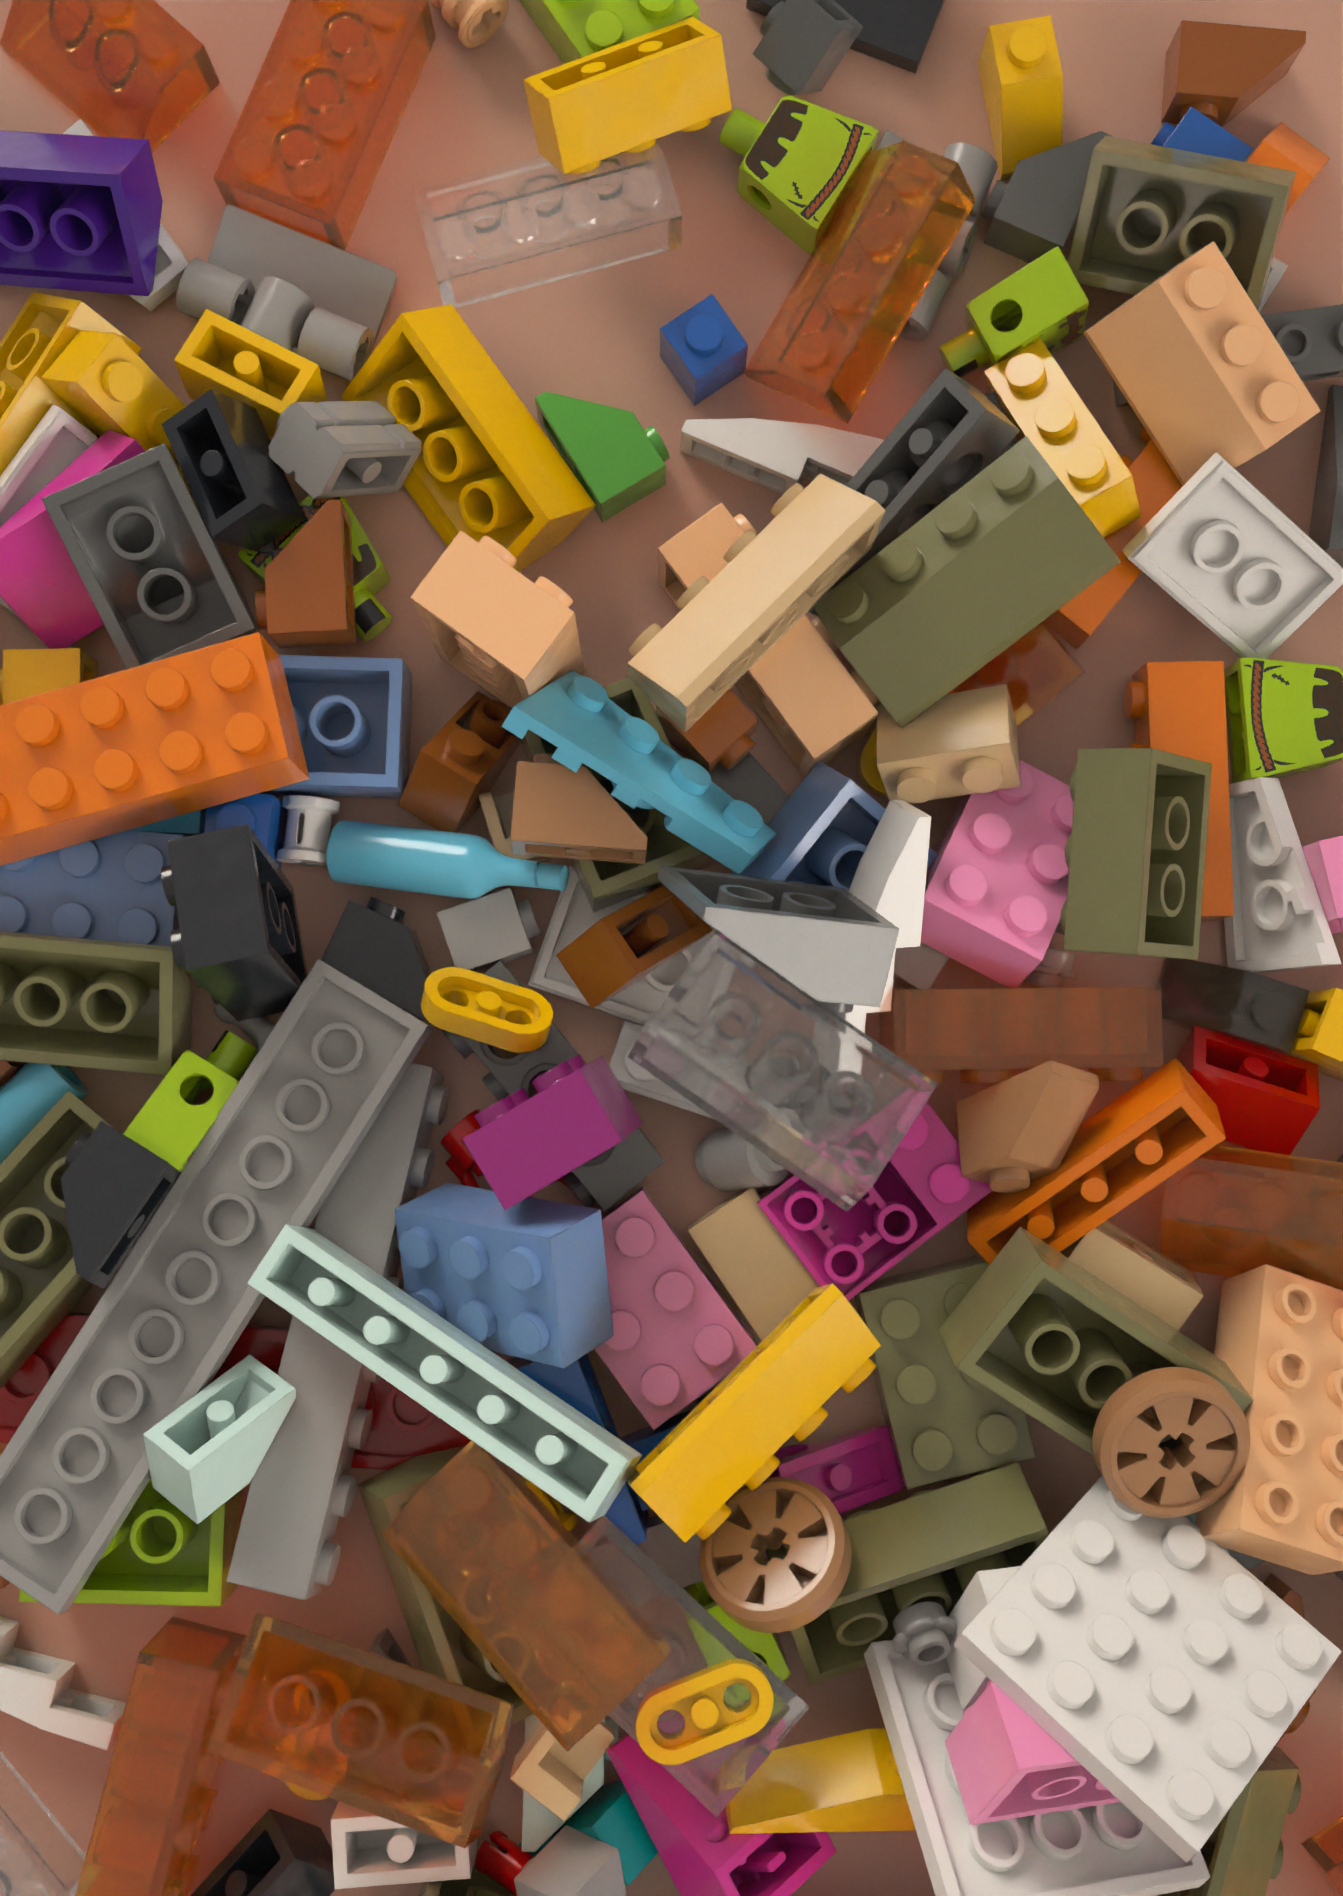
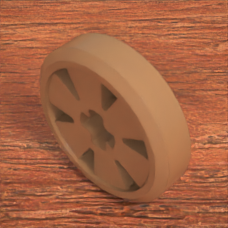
[1092,1367,1250,1518]
[699,1477,852,1633]

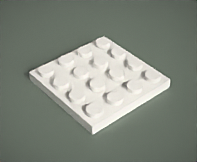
[953,1476,1342,1863]
[864,1640,1210,1896]

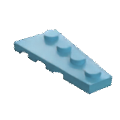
[501,670,777,875]

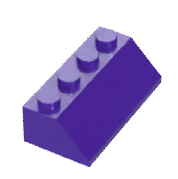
[0,130,163,296]

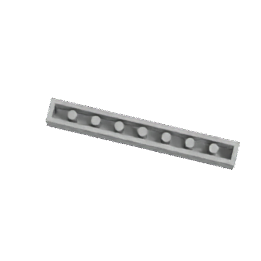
[226,1063,449,1600]

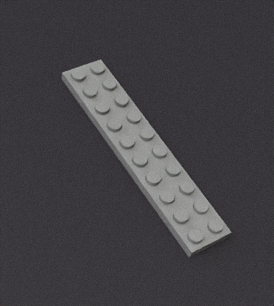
[0,959,432,1615]

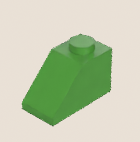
[535,391,670,522]

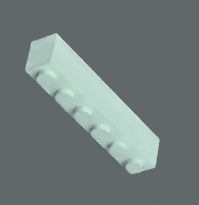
[248,1224,642,1522]

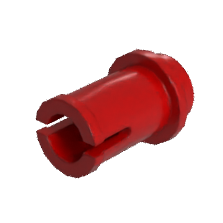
[475,1830,535,1896]

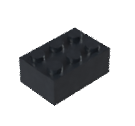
[161,824,308,1022]

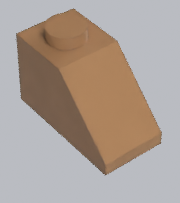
[510,753,647,864]
[956,1060,1100,1193]

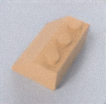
[1083,241,1321,487]

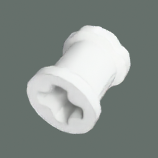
[276,795,340,867]

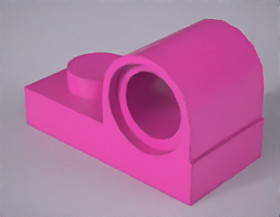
[768,1425,904,1514]

